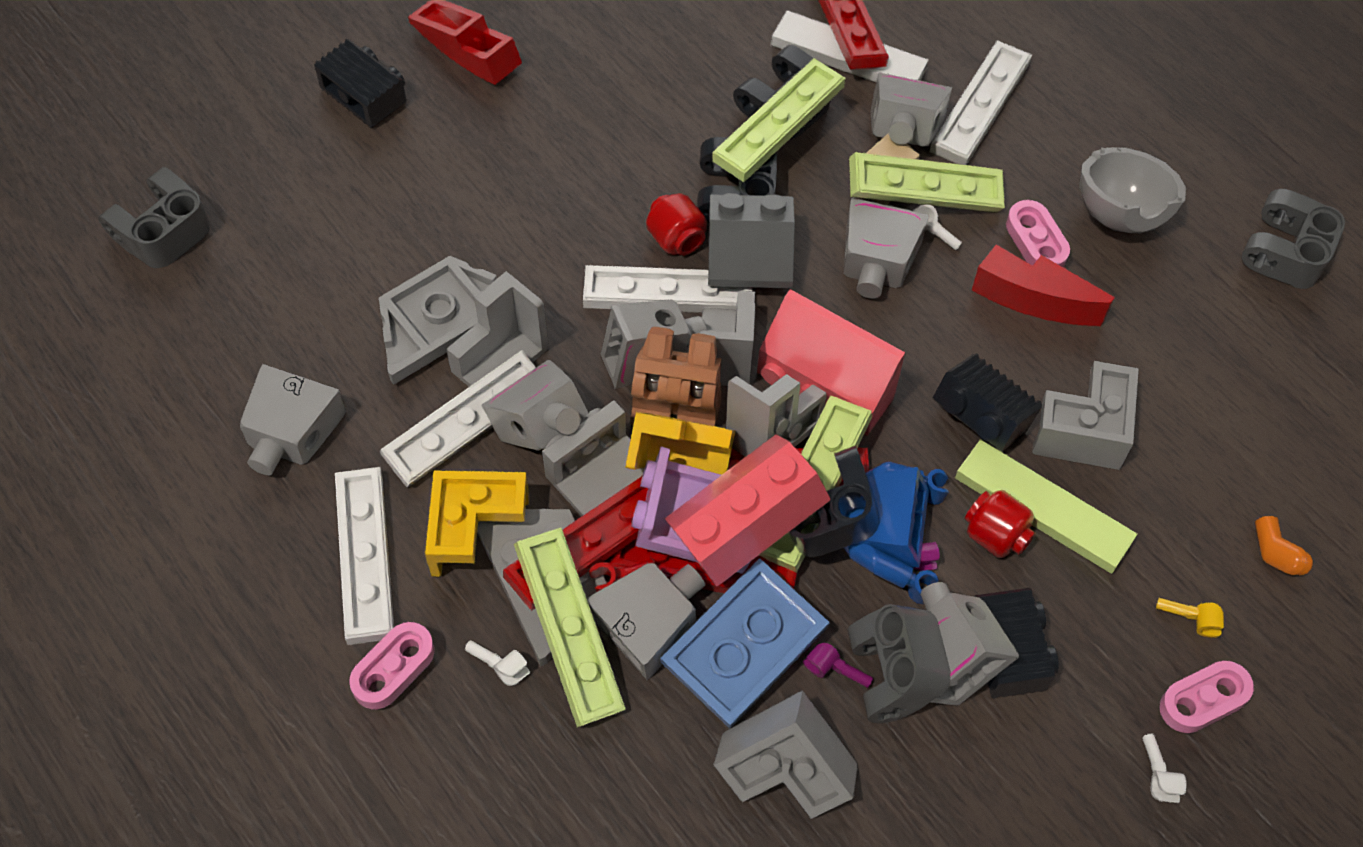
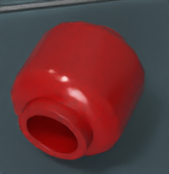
[646,193,707,255]
[964,490,1036,558]

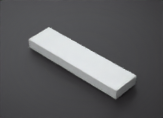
[771,11,928,82]
[930,40,1032,165]
[583,265,752,313]
[380,350,536,488]
[335,467,394,645]

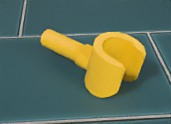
[1156,598,1224,638]

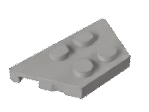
[379,256,497,385]
[477,509,607,666]

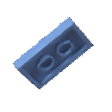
[660,558,830,729]

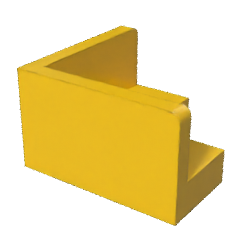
[625,412,736,475]
[425,471,529,577]

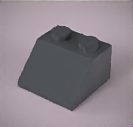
[708,193,795,288]

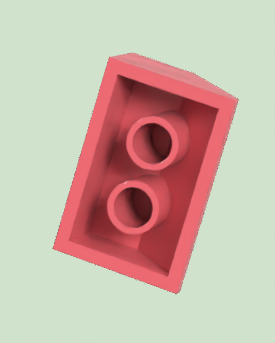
[757,289,905,436]
[664,434,831,587]

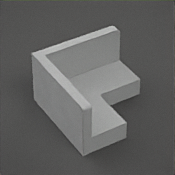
[446,271,548,387]
[700,291,755,386]
[1032,361,1139,470]
[726,374,827,457]
[714,690,857,819]

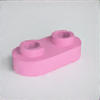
[1006,200,1070,268]
[350,622,435,709]
[1160,661,1254,733]

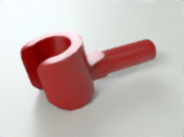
[589,560,654,592]

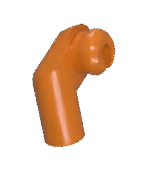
[1255,516,1313,576]

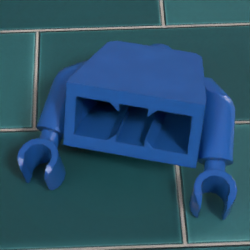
[844,462,949,604]

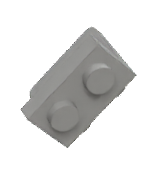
[542,400,644,517]

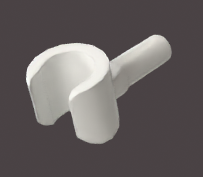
[913,204,962,250]
[465,641,530,686]
[1142,734,1186,803]

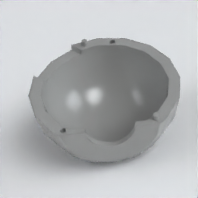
[1079,147,1186,233]

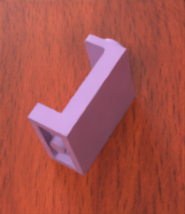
[631,447,750,574]

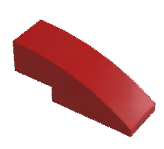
[408,0,522,85]
[972,245,1115,327]

